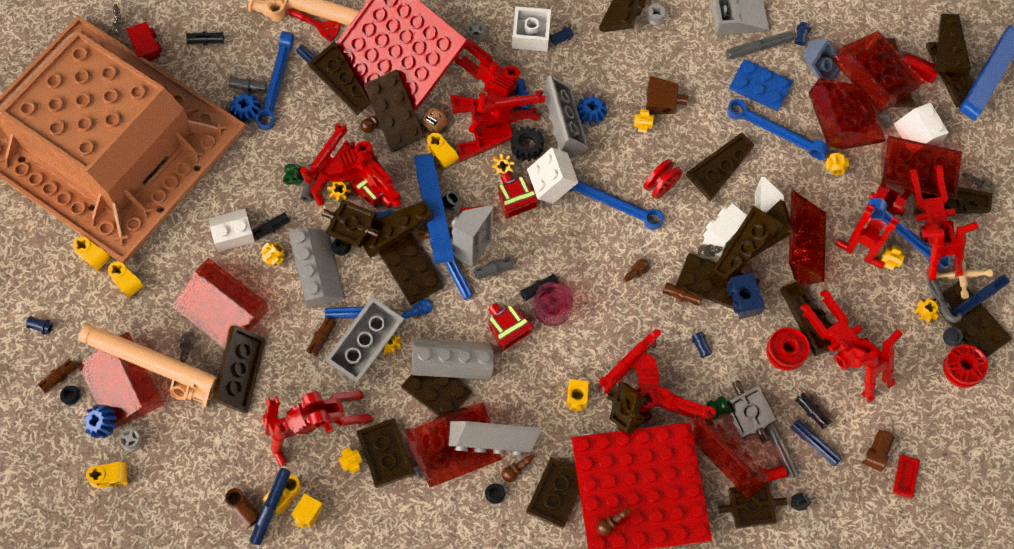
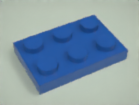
[729,59,793,111]

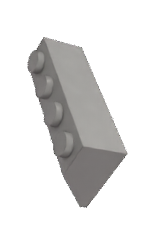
[543,75,589,158]
[451,205,494,268]
[288,227,345,309]
[325,297,404,383]
[412,339,494,380]
[449,421,541,456]

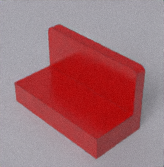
[902,53,938,84]

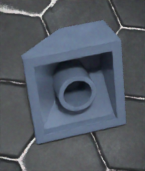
[803,39,845,90]

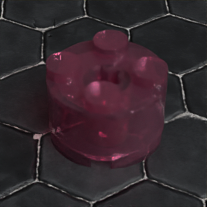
[533,282,573,327]

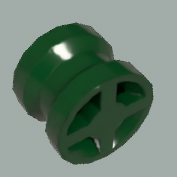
[283,164,302,185]
[706,396,730,420]

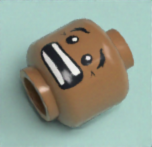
[420,108,448,135]

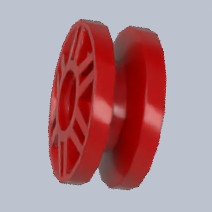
[643,159,683,200]
[766,327,810,371]
[943,344,988,388]

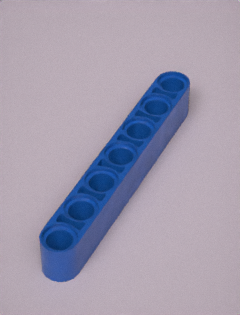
[959,25,1014,121]
[414,153,454,264]

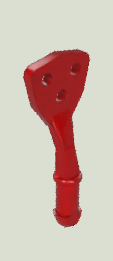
[287,8,341,42]

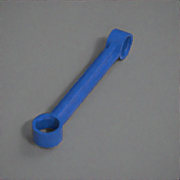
[256,31,294,130]
[727,99,830,160]
[569,176,664,230]
[867,198,950,271]

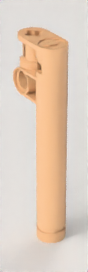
[248,0,359,26]
[78,323,217,408]

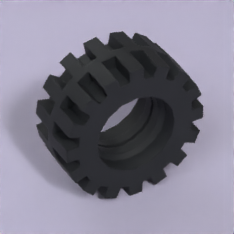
[510,126,544,161]

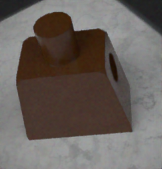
[646,76,688,115]

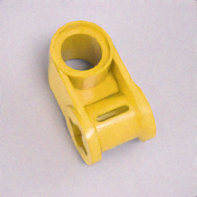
[427,133,459,170]
[72,236,111,272]
[108,261,144,299]
[86,462,128,488]
[263,475,302,515]

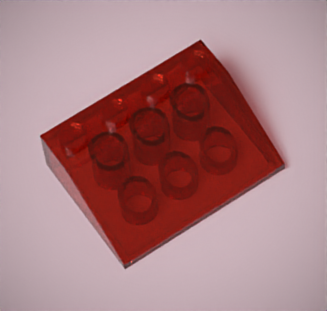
[833,31,925,113]
[808,78,886,150]
[881,135,962,200]
[789,191,826,285]
[172,257,269,349]
[78,332,164,430]
[404,402,502,487]
[693,414,767,499]

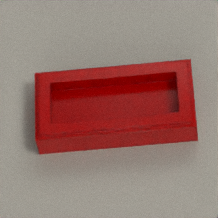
[892,455,920,499]

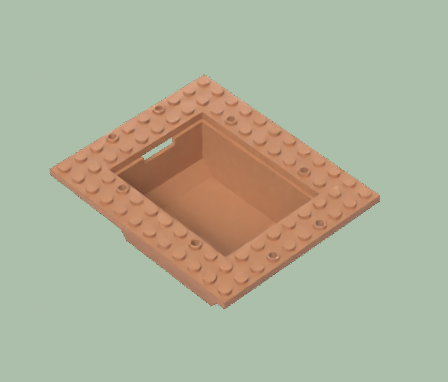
[0,15,247,265]

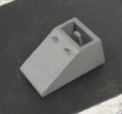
[711,0,769,36]

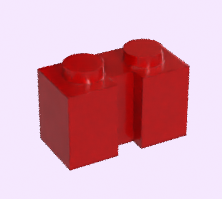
[126,21,163,61]

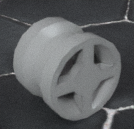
[647,4,665,26]
[467,21,485,43]
[119,428,142,452]

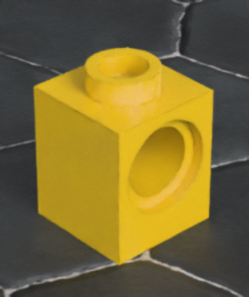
[566,379,589,411]
[291,493,323,529]

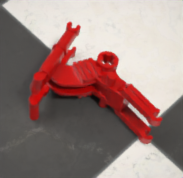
[454,38,546,133]
[300,123,401,207]
[909,165,979,281]
[835,174,913,269]
[800,290,903,403]
[598,329,716,423]
[262,390,374,467]

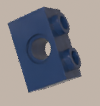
[726,272,765,319]

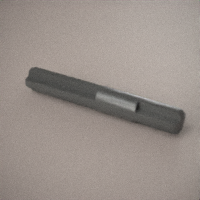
[726,31,793,60]
[765,423,799,479]

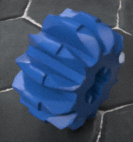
[229,92,261,123]
[577,94,607,126]
[83,404,118,438]

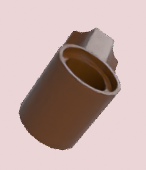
[862,430,895,472]
[225,488,260,529]

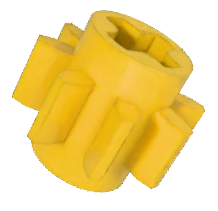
[633,109,653,133]
[492,152,515,175]
[825,153,849,175]
[327,181,351,202]
[261,242,285,265]
[881,245,905,270]
[915,298,939,323]
[383,333,401,355]
[338,447,363,474]

